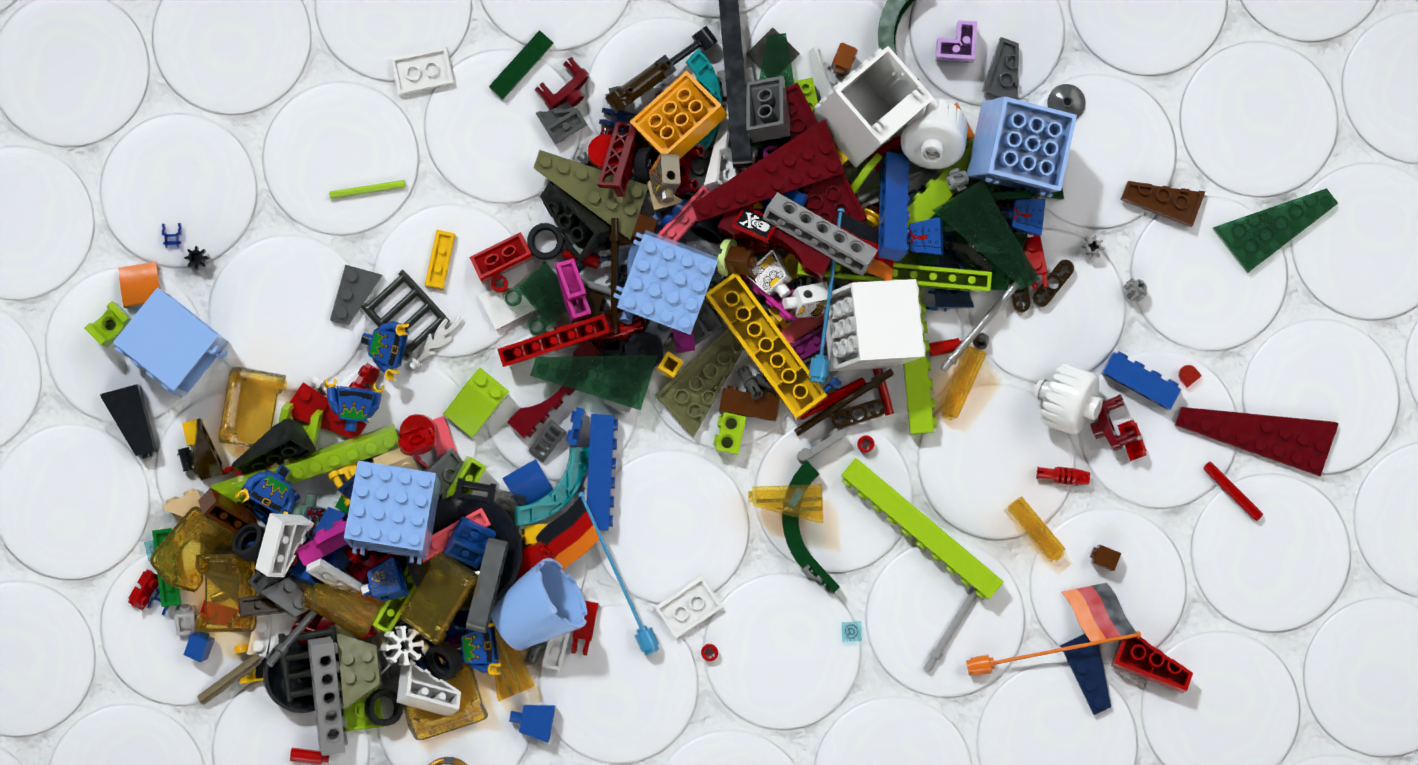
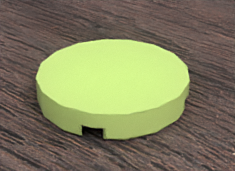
[717,238,738,277]

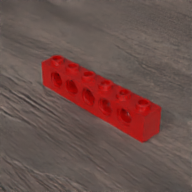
[497,313,615,367]

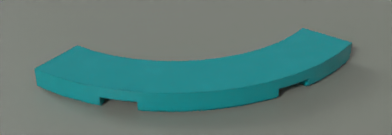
[685,48,722,153]
[515,447,589,526]

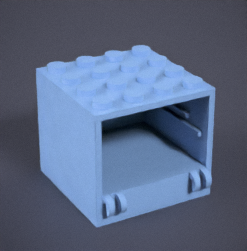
[967,96,1077,198]
[613,230,718,335]
[113,288,229,396]
[344,461,441,564]

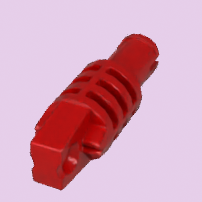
[593,319,645,347]
[1036,466,1090,485]

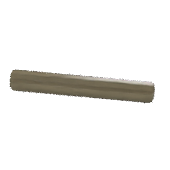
[197,653,262,705]

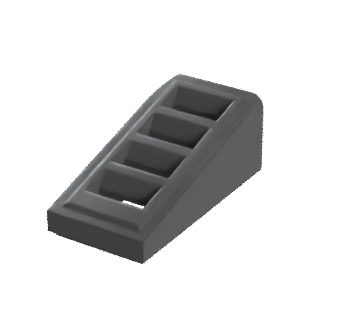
[528,420,567,462]

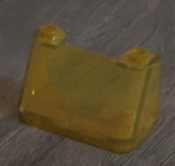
[219,367,287,448]
[150,506,236,593]
[399,552,479,645]
[195,554,257,632]
[402,663,488,740]

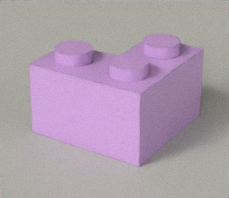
[935,20,977,63]

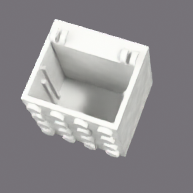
[813,46,934,168]
[823,279,926,371]

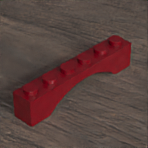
[718,209,832,281]
[507,340,603,439]

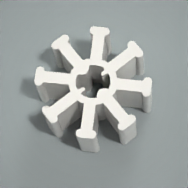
[381,626,424,665]

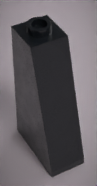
[100,384,157,459]

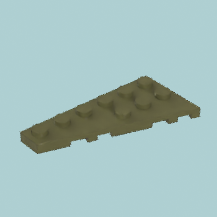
[533,150,648,241]
[655,328,744,438]

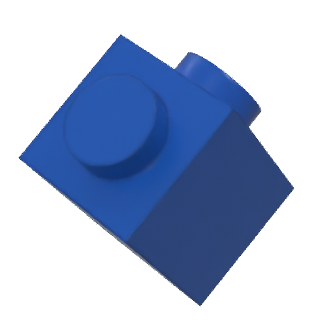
[183,630,215,662]

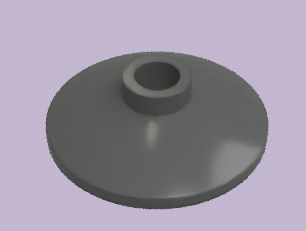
[1047,84,1086,119]

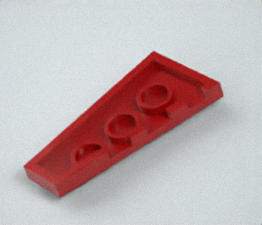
[289,382,367,438]

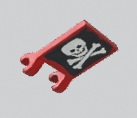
[732,204,776,242]

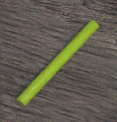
[329,180,406,199]

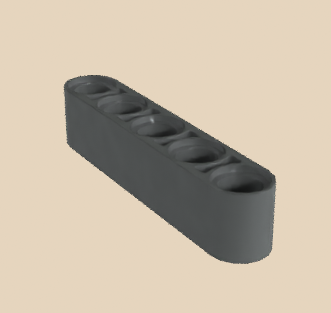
[466,538,509,633]

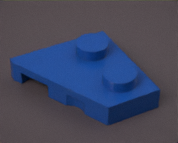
[566,407,585,447]

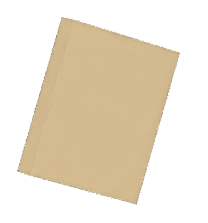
[648,181,683,214]

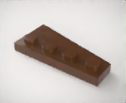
[1120,181,1205,227]

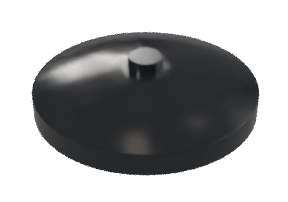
[263,639,333,713]

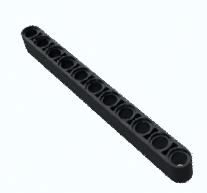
[719,0,752,169]

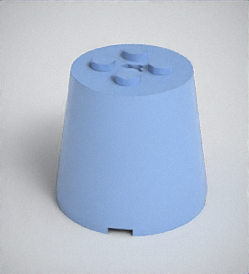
[491,558,587,651]

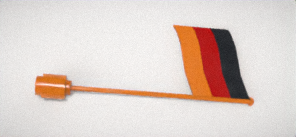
[966,583,1141,677]

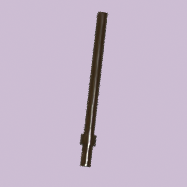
[609,218,621,334]
[794,368,895,436]

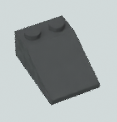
[746,76,790,143]

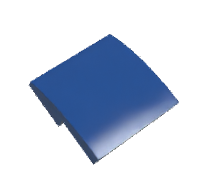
[502,459,553,506]
[443,516,496,569]

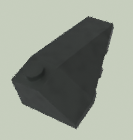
[540,182,611,261]
[231,418,316,474]

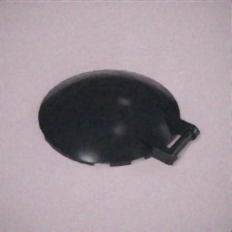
[406,478,523,611]

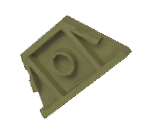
[337,634,382,709]

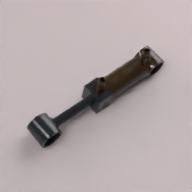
[605,26,718,114]

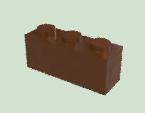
[719,386,780,422]
[198,488,258,533]

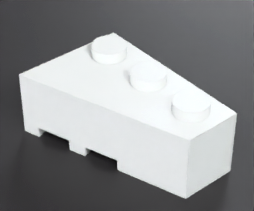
[255,513,314,577]
[397,659,461,717]

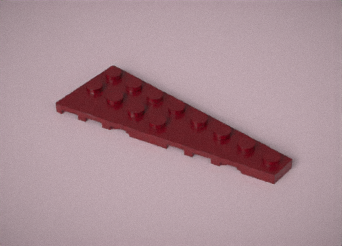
[786,82,867,226]
[692,119,845,223]
[1175,407,1339,477]

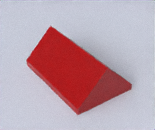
[469,232,534,284]

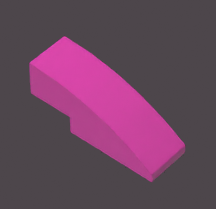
[555,258,591,324]

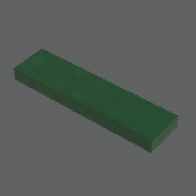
[489,30,554,100]

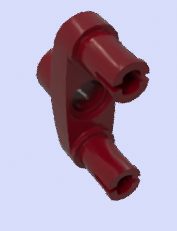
[535,57,590,110]
[674,144,705,197]
[1090,394,1138,451]
[353,550,406,583]

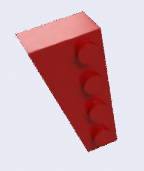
[1111,637,1193,693]

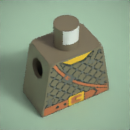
[649,153,681,203]

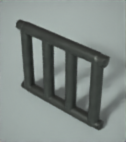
[361,270,450,359]
[278,625,342,702]

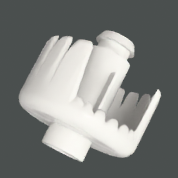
[901,99,968,169]
[1034,364,1103,435]

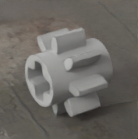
[946,168,969,193]
[1080,235,1105,259]
[1123,278,1147,303]

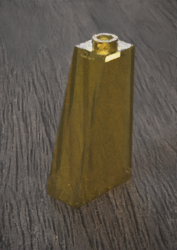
[939,346,987,421]
[748,484,823,524]
[1004,496,1066,562]
[302,583,383,638]
[494,625,535,701]

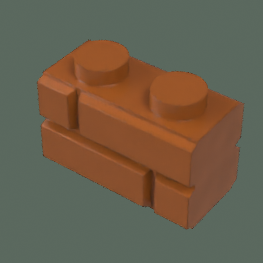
[831,42,858,77]

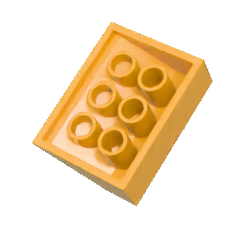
[630,71,728,159]

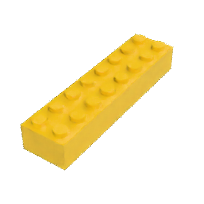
[705,273,827,420]

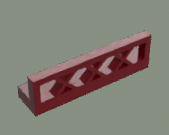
[597,122,642,197]

